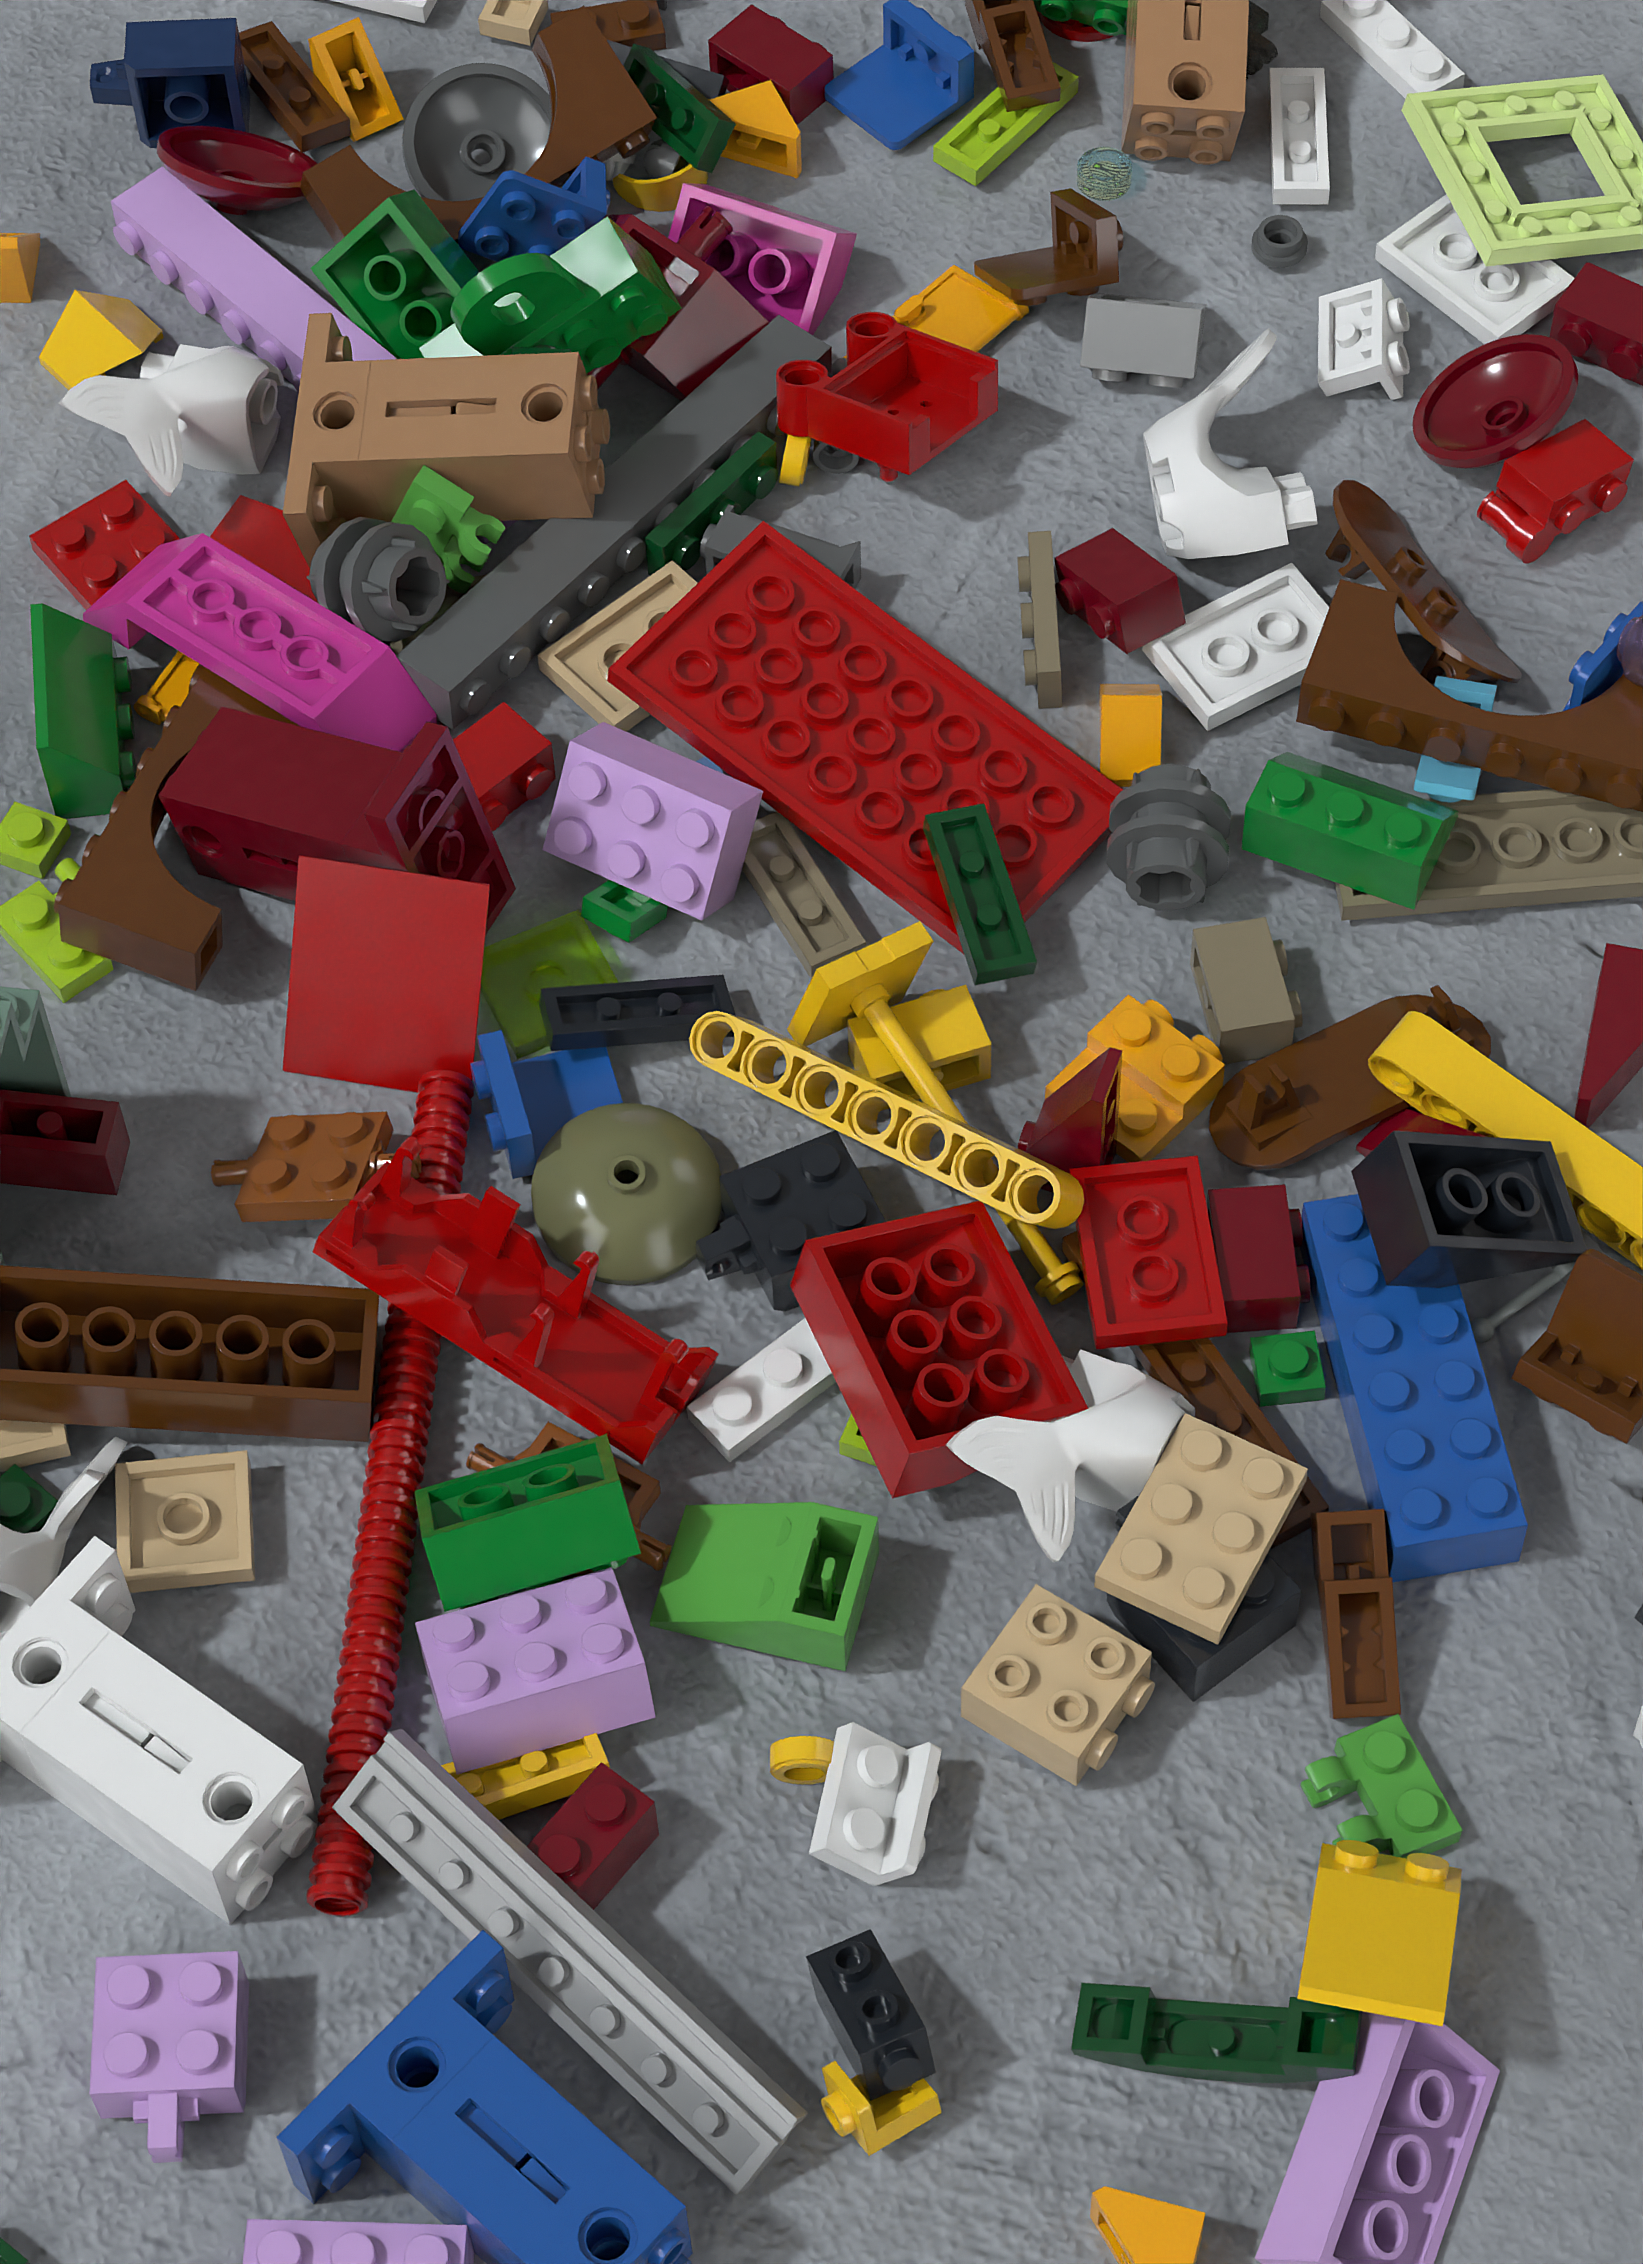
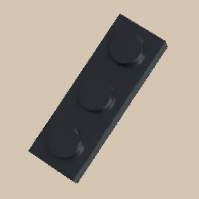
[539,974,736,1051]

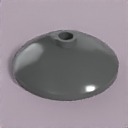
[402,63,551,201]

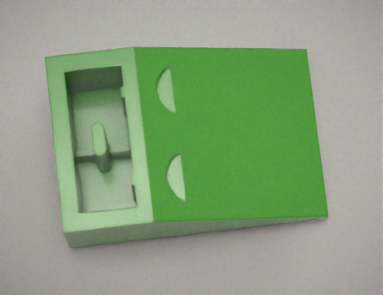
[649,1502,879,1672]

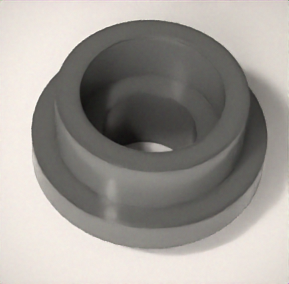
[1251,215,1308,268]

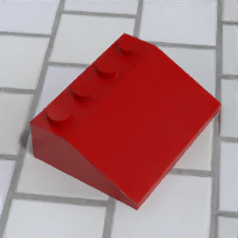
[790,1201,1089,1499]

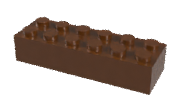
[0,1265,379,1442]

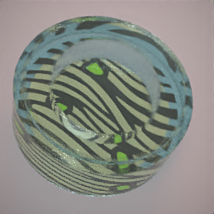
[1077,147,1132,201]

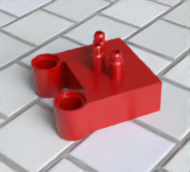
[776,312,998,482]

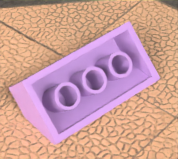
[1255,2012,1500,2264]

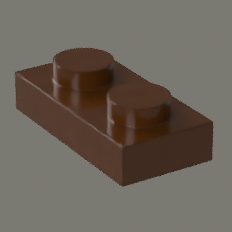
[550,0,667,51]

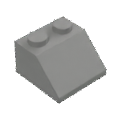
[1080,293,1207,388]

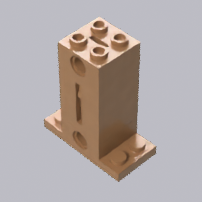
[1121,0,1249,165]
[283,313,610,568]

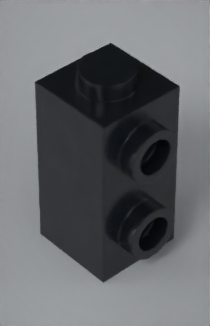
[806,1929,936,2101]

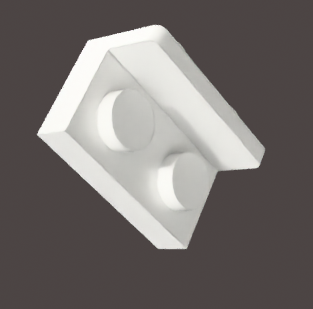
[1318,278,1410,400]
[809,1722,942,1886]

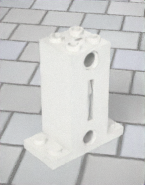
[0,1536,318,1925]

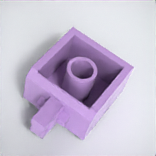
[89,1951,249,2163]

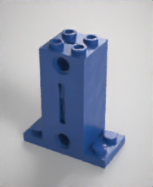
[276,1930,693,2264]

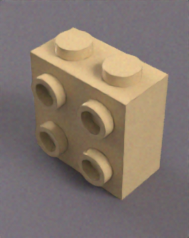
[961,1584,1155,1786]

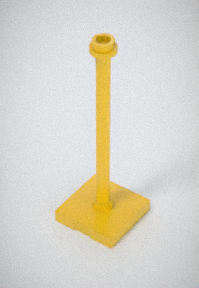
[787,921,1083,1305]

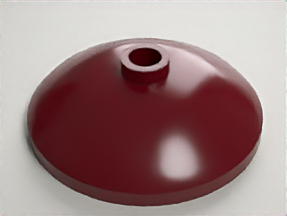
[157,126,318,215]
[1412,334,1578,469]

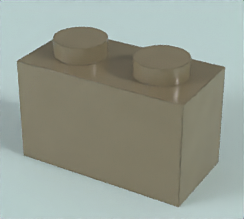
[1190,917,1303,1064]

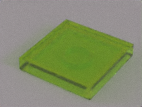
[481,909,618,1059]

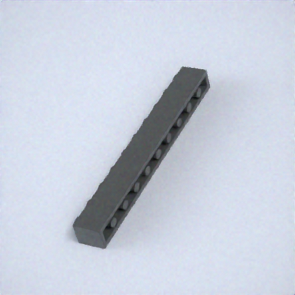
[396,315,833,730]

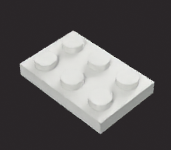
[1375,194,1574,344]
[1142,563,1329,731]

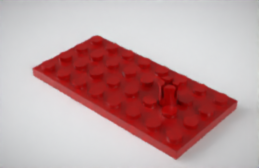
[607,521,1123,954]

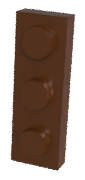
[239,21,350,153]

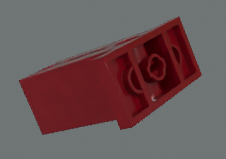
[158,706,516,934]

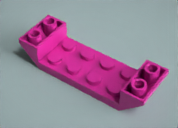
[83,533,437,752]

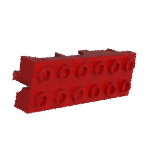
[312,1136,719,1464]

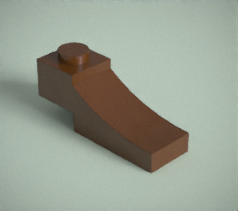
[965,0,1061,112]
[1310,1509,1401,1719]

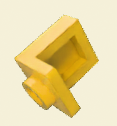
[821,2060,942,2156]

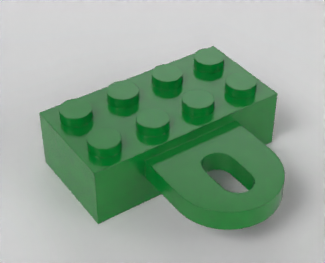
[419,216,682,374]

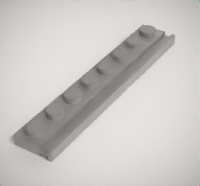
[332,1728,808,2196]

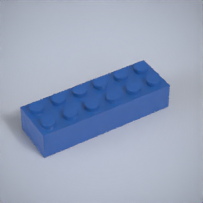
[1300,1194,1528,1583]

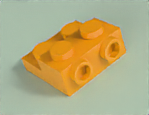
[1045,994,1225,1162]

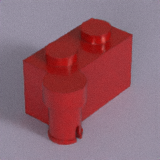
[1477,419,1634,564]

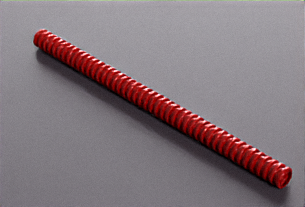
[306,1069,474,1916]

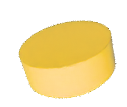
[779,435,812,487]
[770,1736,834,1784]

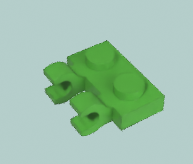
[391,465,505,594]
[1300,1714,1463,1859]

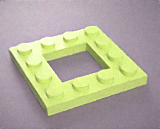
[1401,74,1643,267]

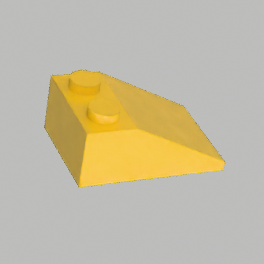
[1297,1840,1462,2027]

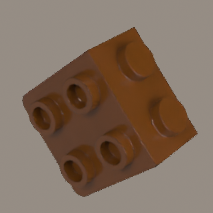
[974,188,1123,306]
[1511,1249,1643,1444]

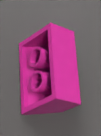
[668,183,857,335]

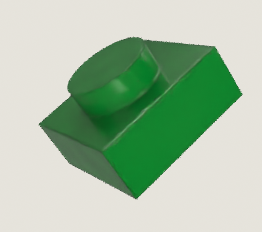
[581,880,668,943]
[1249,1331,1326,1407]

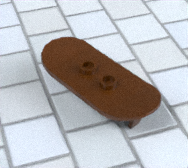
[1325,480,1522,684]
[1209,985,1491,1170]

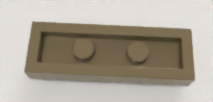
[1017,531,1062,709]
[742,811,866,979]

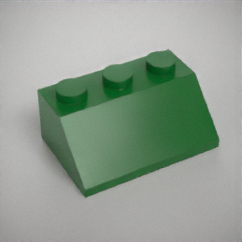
[310,189,480,359]
[30,603,136,819]
[1241,752,1459,910]
[415,1434,641,1612]

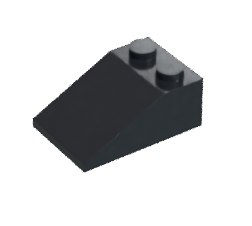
[1351,1131,1587,1288]

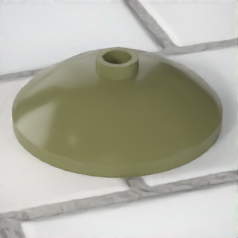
[531,1103,722,1285]

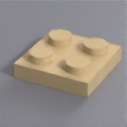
[115,1450,255,1593]

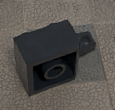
[695,1130,886,1312]
[1106,1496,1301,1702]

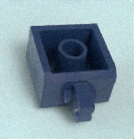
[89,18,250,148]

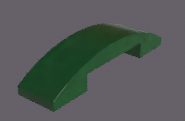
[1071,1983,1363,2083]

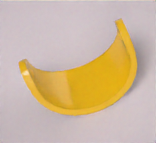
[612,164,708,212]

